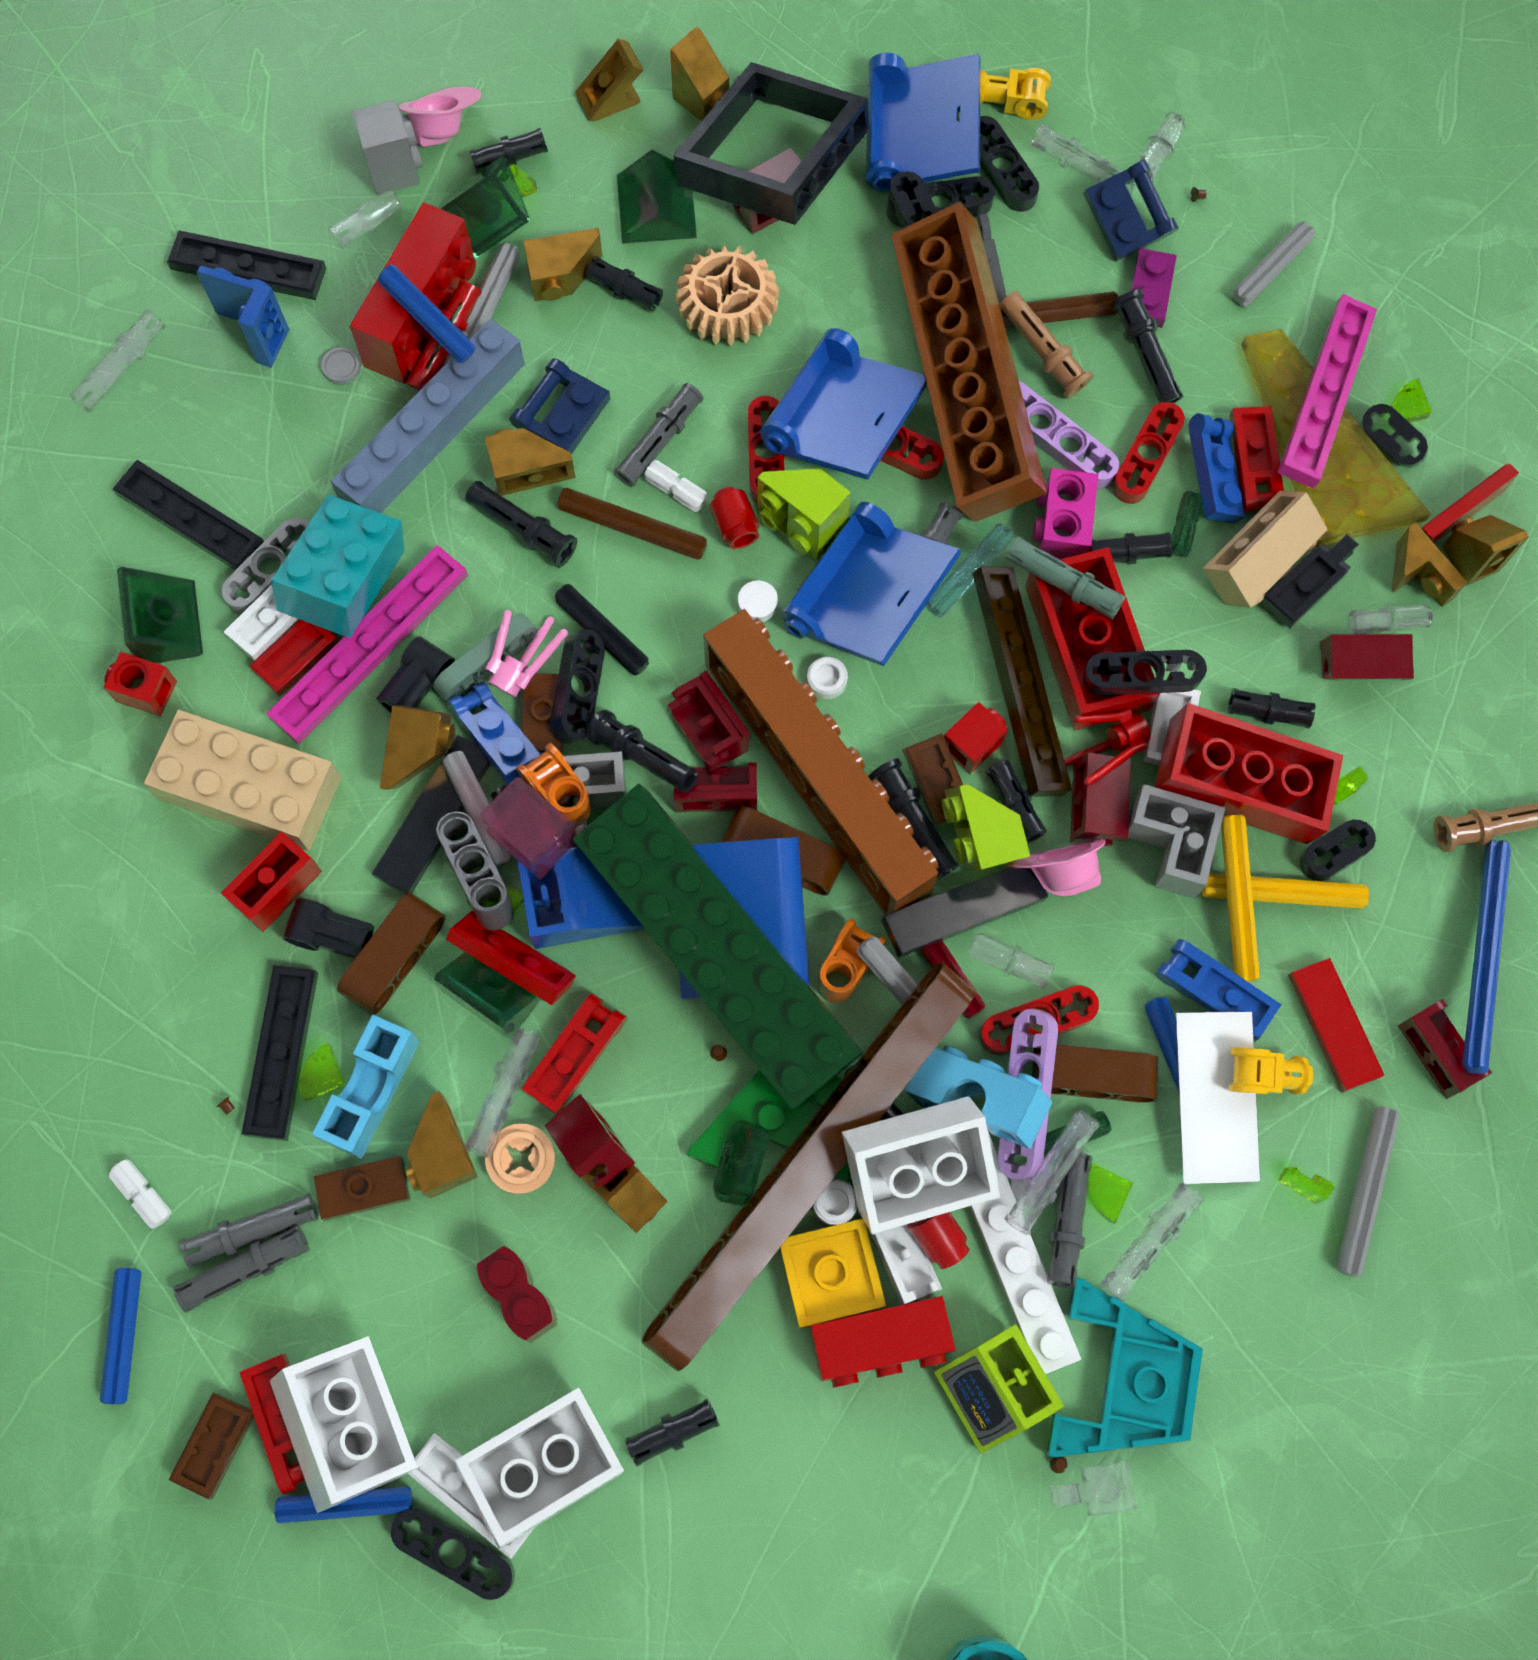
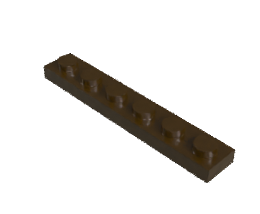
[972,566,1072,797]

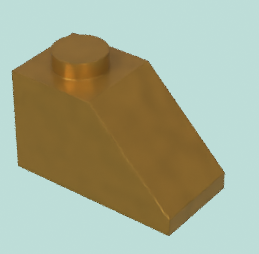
[670,27,729,121]
[523,228,603,301]
[484,428,576,496]
[1442,515,1529,586]
[380,706,455,790]
[405,1091,478,1199]
[569,1164,668,1234]

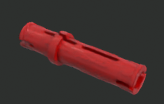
[406,279,482,391]

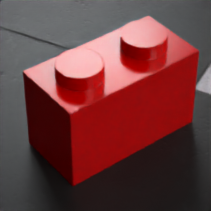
[221,831,322,932]

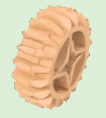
[676,244,779,346]

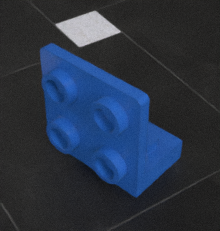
[197,266,290,368]

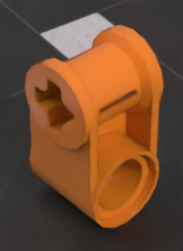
[516,743,591,827]
[818,918,887,1003]

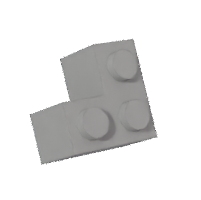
[352,100,423,195]
[540,751,626,850]
[1128,784,1225,899]

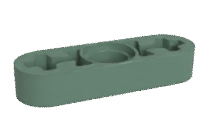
[433,613,537,702]

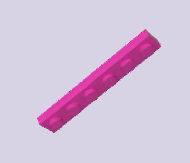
[1277,294,1377,489]
[266,545,468,744]

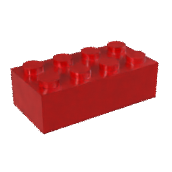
[349,202,476,384]
[1025,547,1160,731]
[1154,703,1344,844]

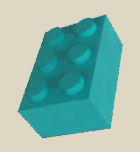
[271,494,404,638]

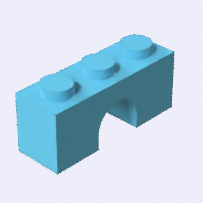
[312,1014,420,1160]
[904,1046,1053,1149]

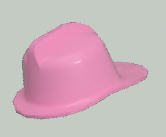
[398,87,482,147]
[1005,838,1106,897]

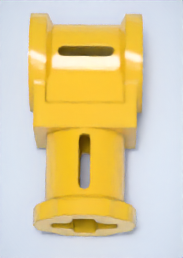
[980,68,1051,120]
[1228,1047,1314,1095]

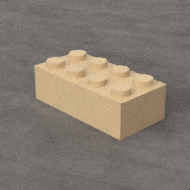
[143,710,342,852]

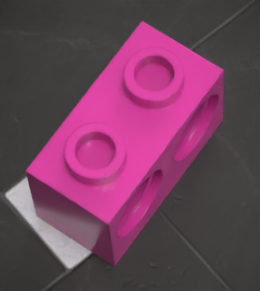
[1033,468,1098,559]

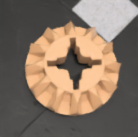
[485,1124,555,1194]

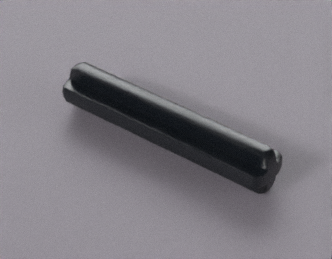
[555,584,649,676]

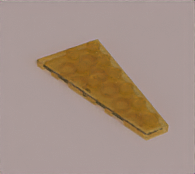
[1242,329,1431,547]

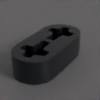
[889,171,937,229]
[1362,404,1428,468]
[1300,819,1376,881]

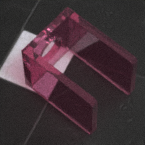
[480,777,577,880]

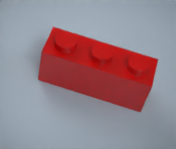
[810,1296,956,1388]

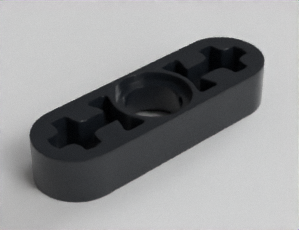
[980,116,1039,212]
[886,176,995,227]
[550,629,605,744]
[1083,650,1207,695]
[391,1508,515,1600]

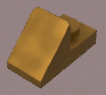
[575,38,644,121]
[1392,522,1468,607]

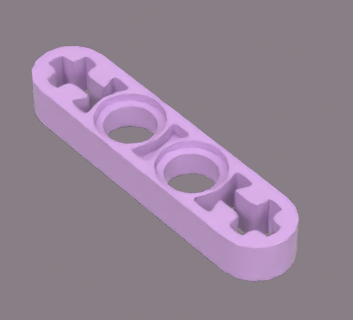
[1019,381,1119,489]
[998,1009,1058,1180]

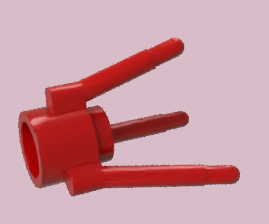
[1064,708,1151,786]

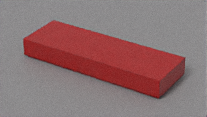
[1421,463,1519,544]
[446,911,576,1006]
[1288,958,1385,1093]

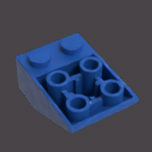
[517,848,645,949]

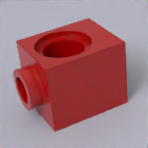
[103,651,177,717]
[944,702,1009,775]

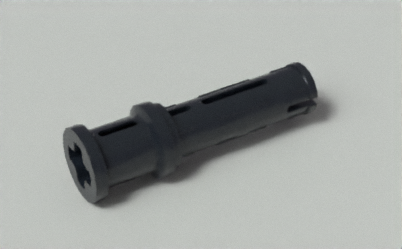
[1110,289,1184,403]
[465,481,578,568]
[586,709,698,793]
[868,758,959,880]

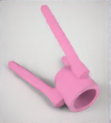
[485,610,568,698]

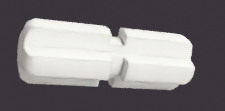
[644,460,707,512]
[109,1159,171,1229]

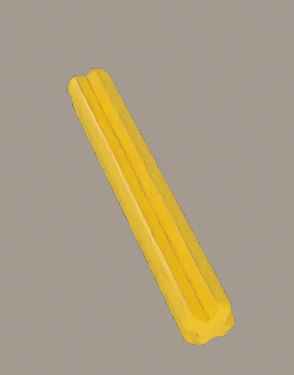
[1221,814,1260,982]
[1201,873,1369,909]

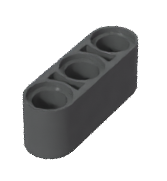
[436,811,514,930]

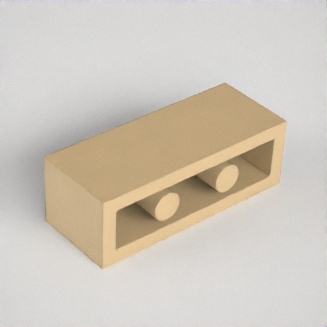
[1203,491,1328,608]

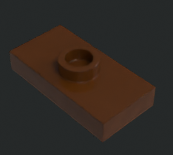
[522,673,563,755]
[902,733,963,826]
[314,1156,410,1221]
[169,1393,254,1500]

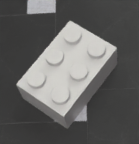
[842,1096,1000,1234]
[270,1336,417,1513]
[455,1388,624,1549]

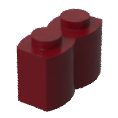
[477,1246,557,1343]

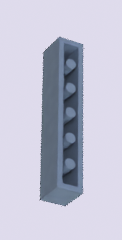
[330,319,525,513]

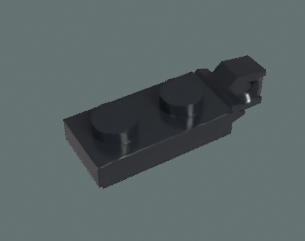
[1261,534,1359,629]

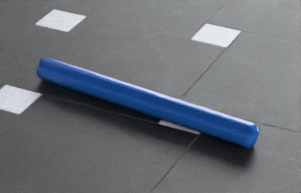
[1462,840,1511,1074]

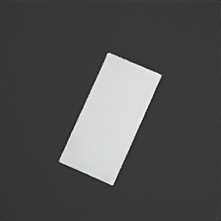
[1176,1012,1260,1184]

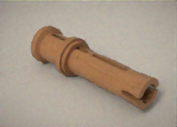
[999,290,1094,399]
[1434,802,1538,852]

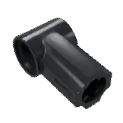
[376,636,455,713]
[282,898,375,958]

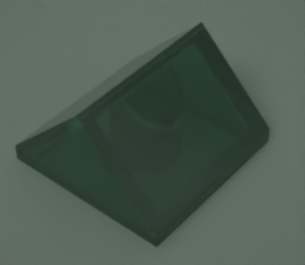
[617,149,697,244]
[438,156,531,259]
[117,566,203,663]
[434,952,541,1040]

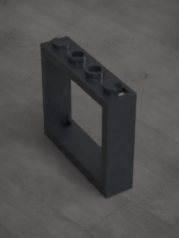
[674,62,870,225]

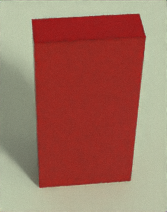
[249,620,339,696]

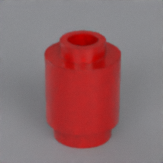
[709,487,759,549]
[907,1212,969,1269]

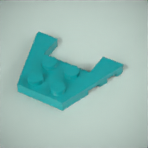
[1046,1278,1203,1457]

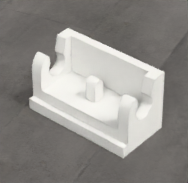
[866,1224,942,1305]

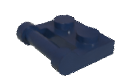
[1083,160,1179,261]
[509,358,611,454]

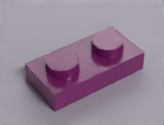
[1130,248,1177,328]

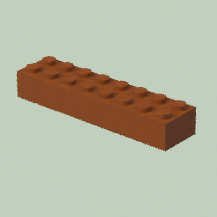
[891,202,1047,522]
[703,608,939,915]

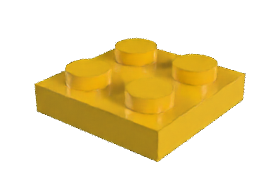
[780,1219,886,1329]

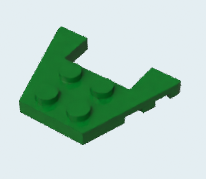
[687,1070,850,1210]

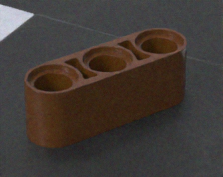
[720,806,847,896]
[337,892,446,1015]
[1032,1044,1158,1103]

